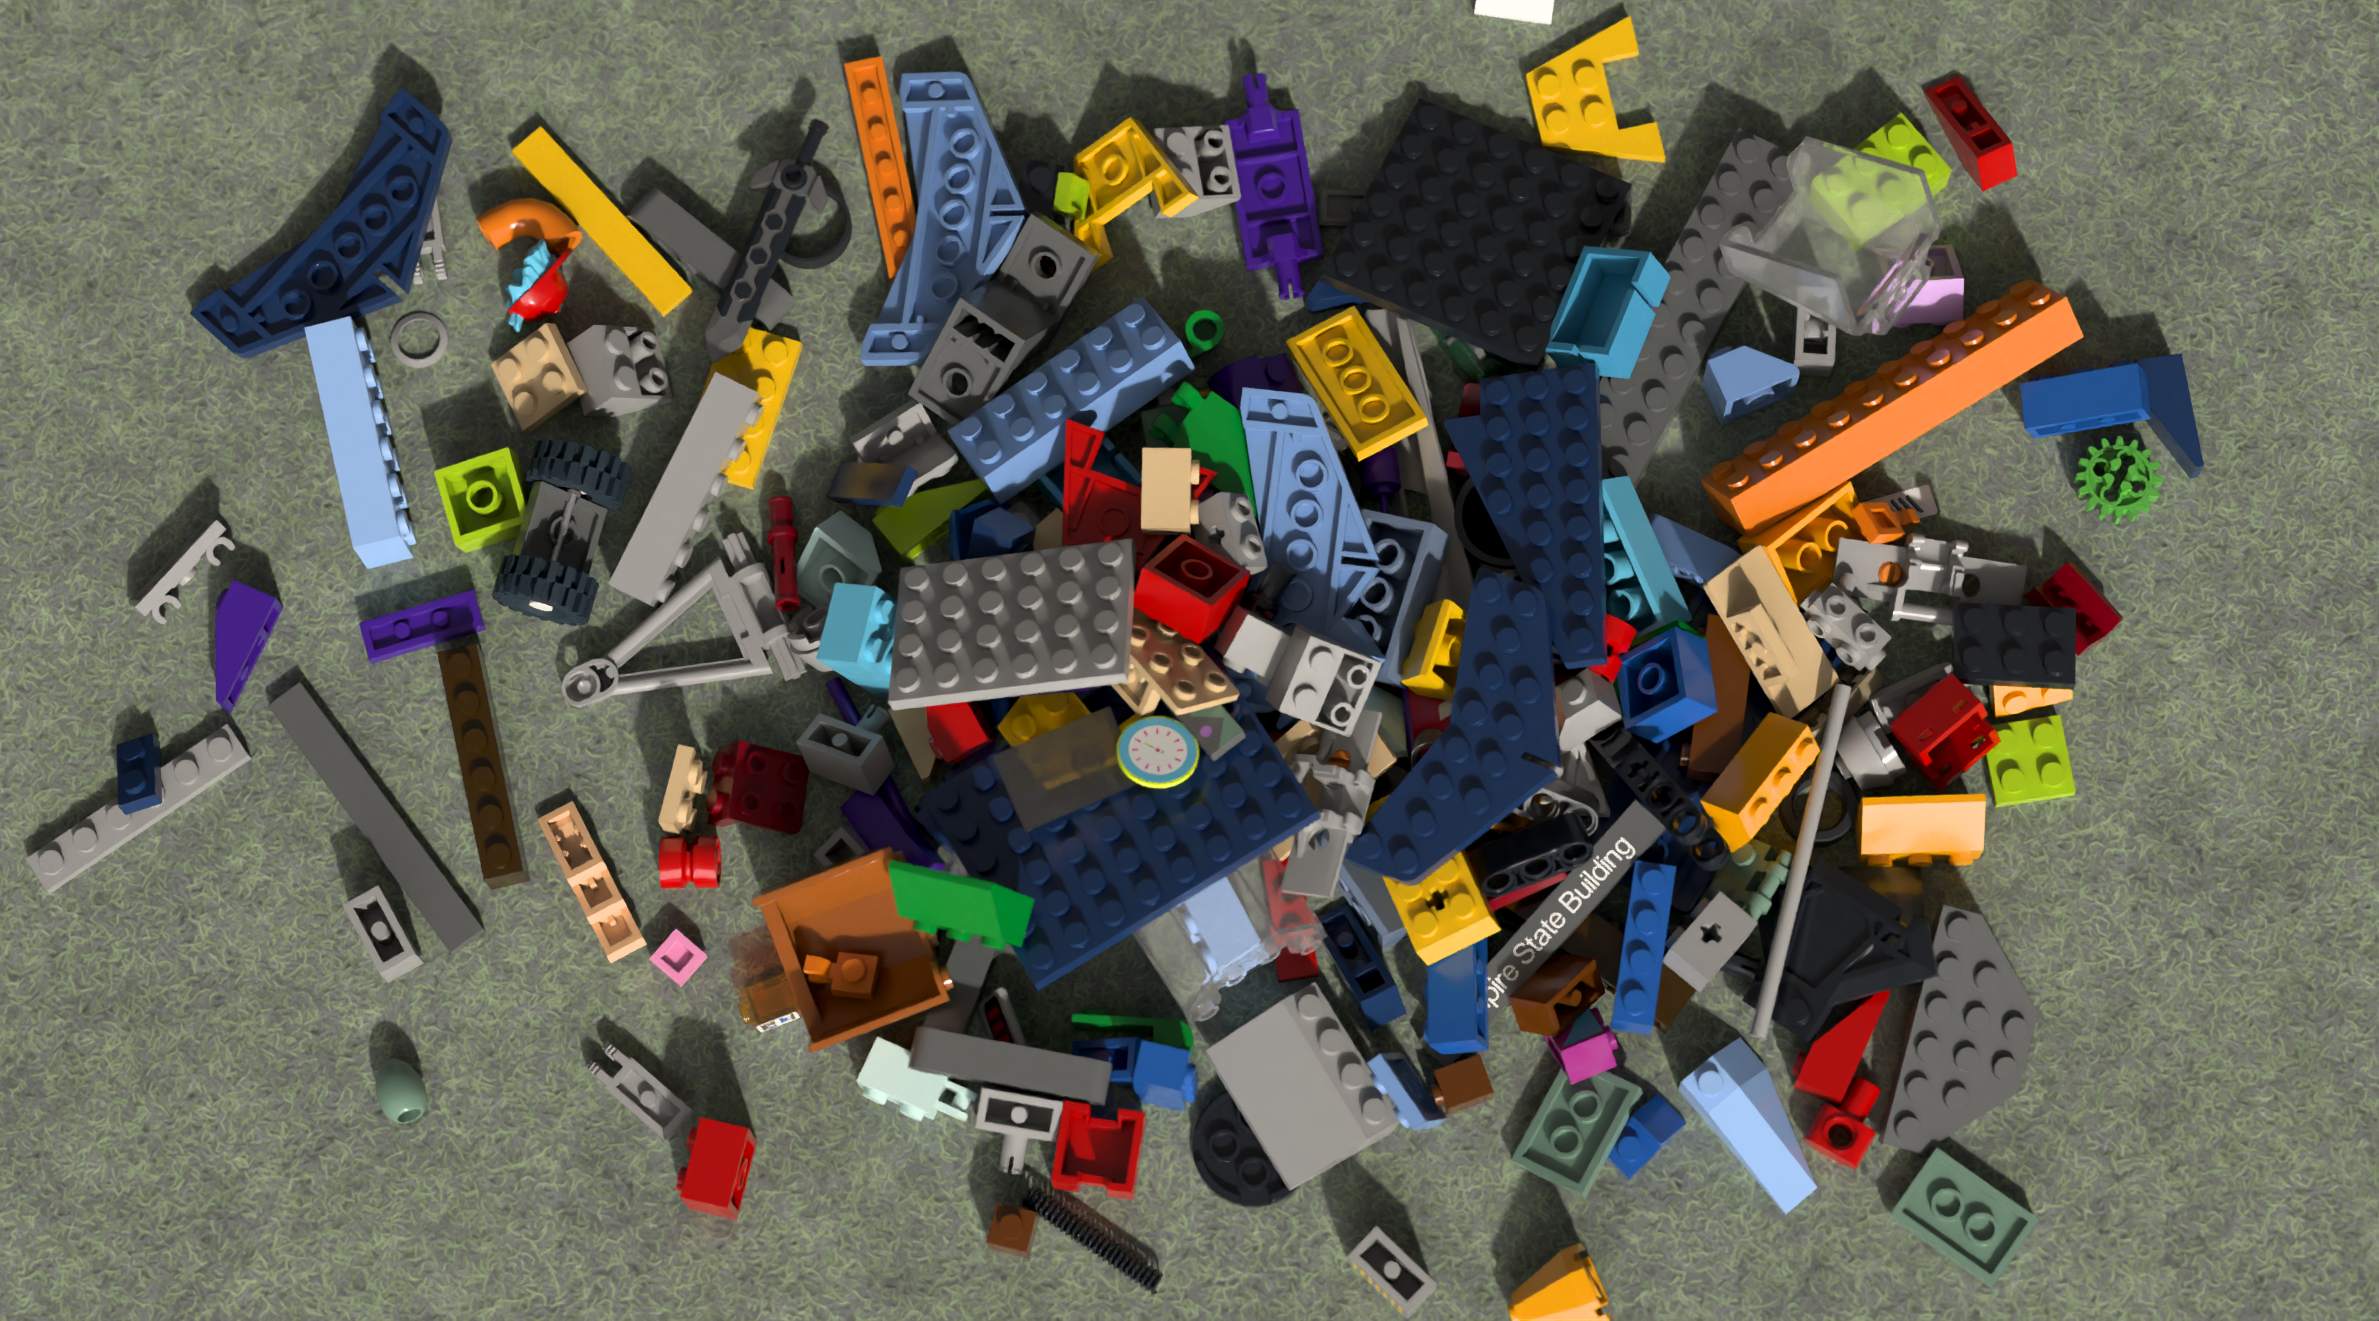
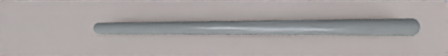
[1750,684,1851,1039]

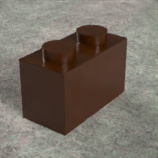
[1509,952,1606,1038]

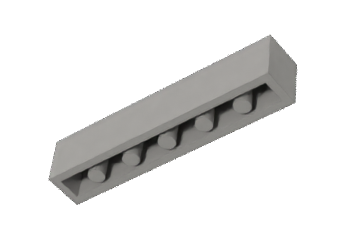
[608,372,764,609]

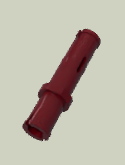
[767,496,801,612]

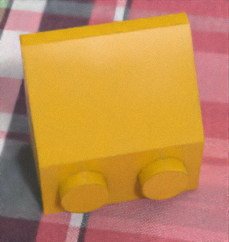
[1401,599,1467,702]

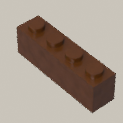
[1679,614,1750,782]

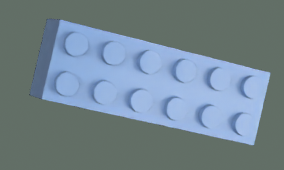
[304,316,417,569]

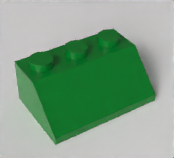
[888,860,1034,951]

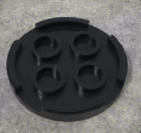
[1192,1091,1302,1208]

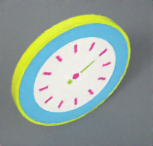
[1116,716,1199,788]

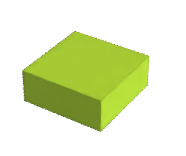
[1053,172,1090,221]

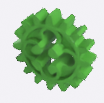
[2073,436,2163,524]

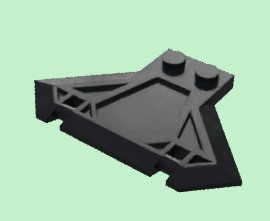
[1742,843,1939,1044]

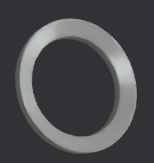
[391,313,448,368]

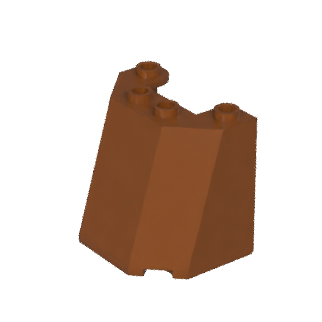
[751,843,954,1053]

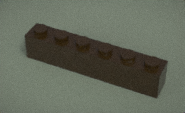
[437,643,531,890]

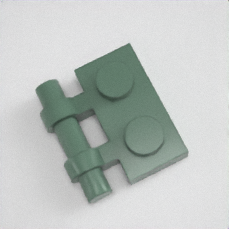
[1699,838,1794,921]

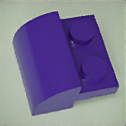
[1207,353,1302,411]

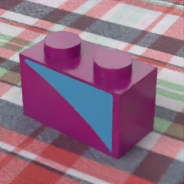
[1544,1007,1618,1085]

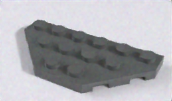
[1878,903,2038,1153]

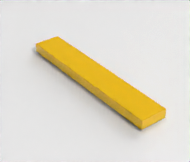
[512,126,693,317]

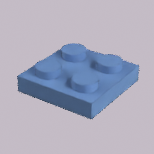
[1367,1052,1447,1131]

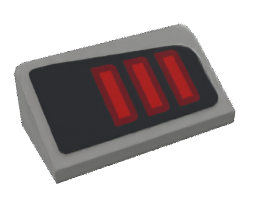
[979,987,1028,1047]

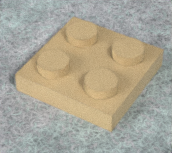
[490,323,588,432]
[658,744,707,837]

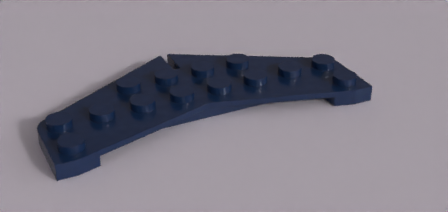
[189,87,452,358]
[1345,567,1562,886]

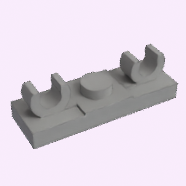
[128,517,235,624]

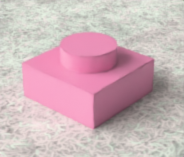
[649,929,708,987]

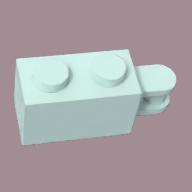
[856,1037,978,1122]

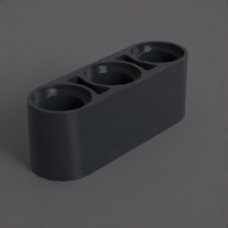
[1471,813,1594,897]

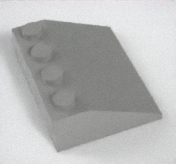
[1204,982,1400,1191]

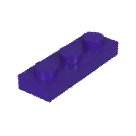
[359,589,486,664]

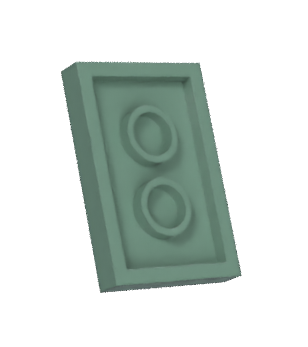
[1511,1069,1643,1199]
[1889,1148,2040,1288]

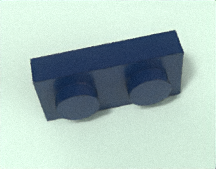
[116,733,162,815]

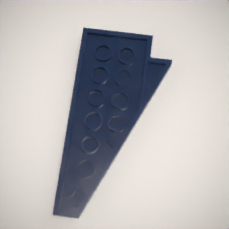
[1444,363,1607,669]

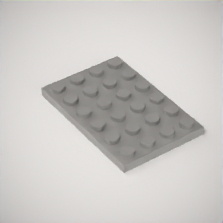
[888,539,1137,710]

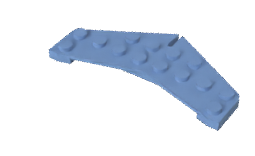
[860,72,1030,366]
[1218,387,1381,714]

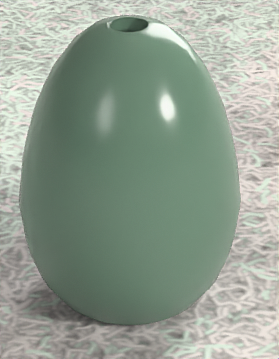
[376,1058,427,1124]

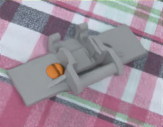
[1832,533,2027,629]
[1281,709,1382,899]

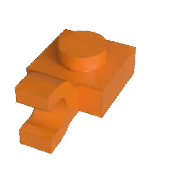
[1851,502,1920,544]
[803,952,881,1000]

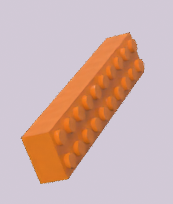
[1700,280,2084,539]

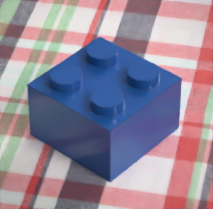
[1617,626,1718,743]

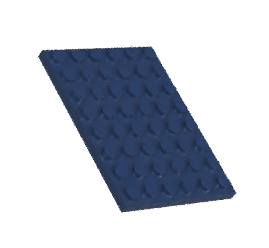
[922,638,1321,991]

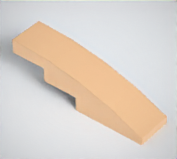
[537,801,647,963]

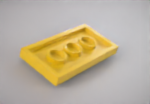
[1285,306,1429,461]
[698,327,803,490]

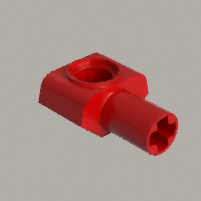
[1802,1077,1881,1170]

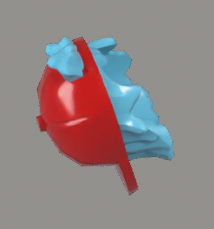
[505,239,574,332]

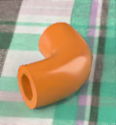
[475,198,582,258]

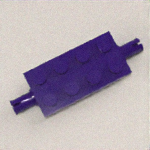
[1222,73,1324,300]

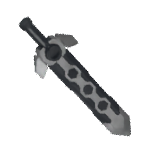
[705,119,829,363]

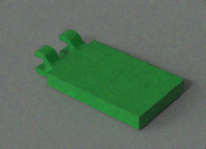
[1149,382,1259,523]

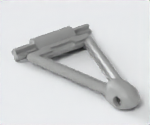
[562,532,807,708]

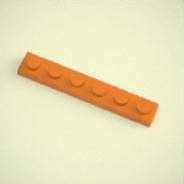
[844,56,917,283]

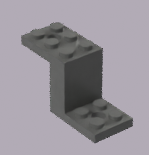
[908,210,1101,426]

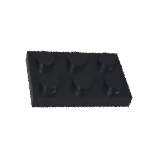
[1951,602,2076,690]

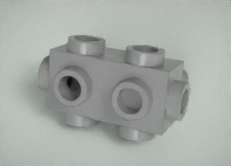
[1800,573,1892,671]

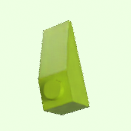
[872,479,993,566]

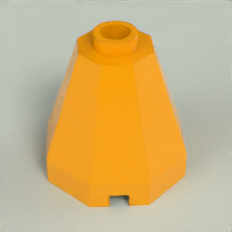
[1507,1242,1614,1321]

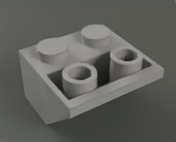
[1150,125,1241,219]
[567,325,673,417]
[1264,624,1382,738]

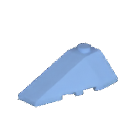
[1678,1038,1817,1215]

